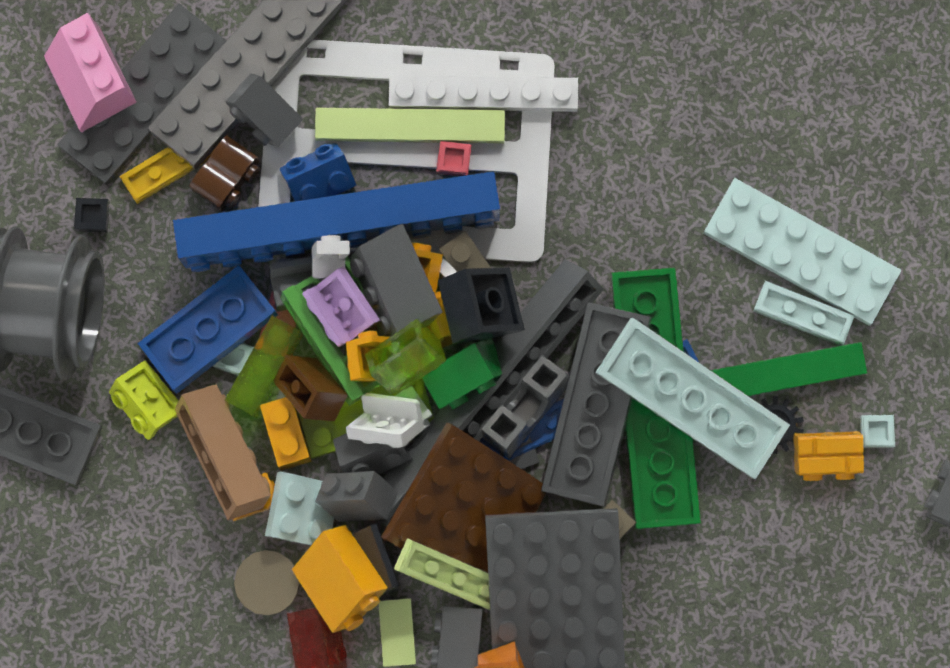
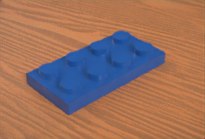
[137,265,278,394]

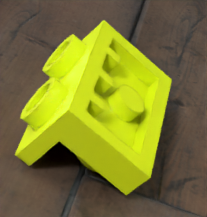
[109,360,178,440]

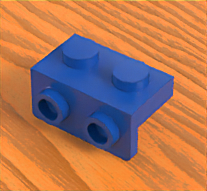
[279,143,357,202]

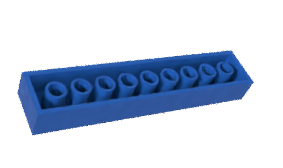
[173,171,500,272]

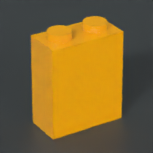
[292,525,388,633]

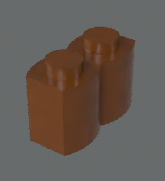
[189,135,260,212]

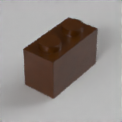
[273,355,348,421]

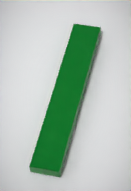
[710,342,867,396]

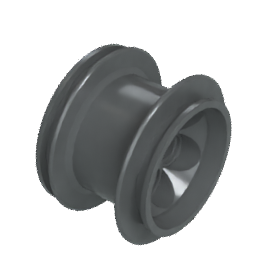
[0,226,105,381]

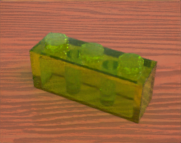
[225,316,303,419]

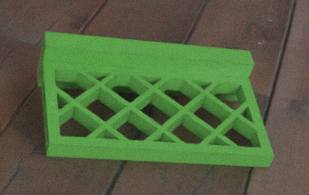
[280,256,416,406]

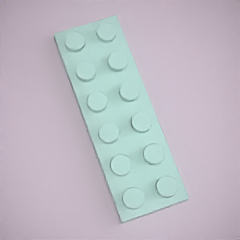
[703,178,901,326]
[595,318,790,479]

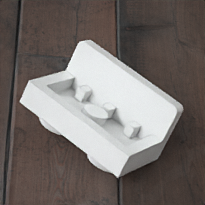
[346,393,424,448]

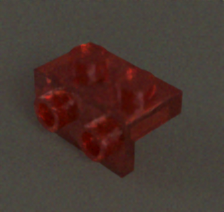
[287,607,347,668]

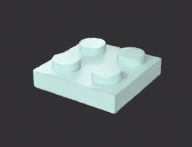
[265,472,334,546]

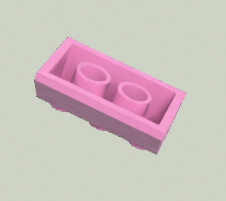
[44,13,137,133]

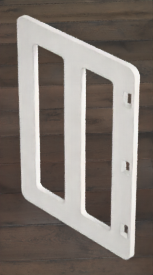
[258,40,554,263]

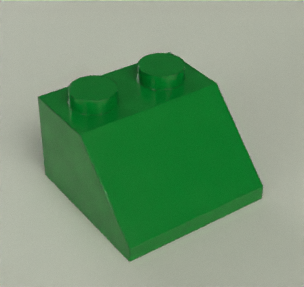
[420,338,502,410]

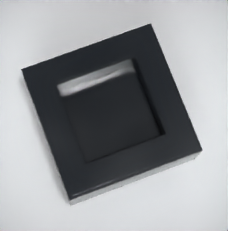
[74,198,110,233]

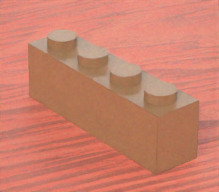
[175,384,271,520]

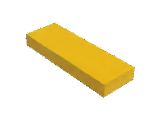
[120,147,215,204]

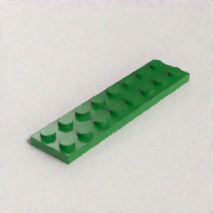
[610,268,701,529]

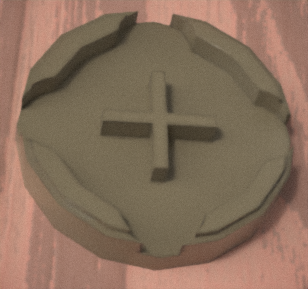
[234,550,300,616]

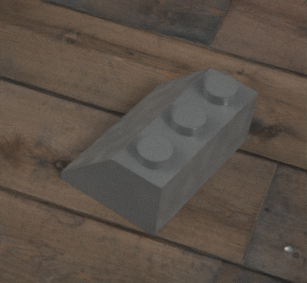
[350,224,442,344]

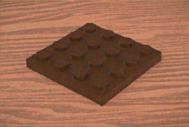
[381,423,547,573]

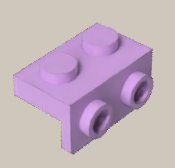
[302,267,380,347]

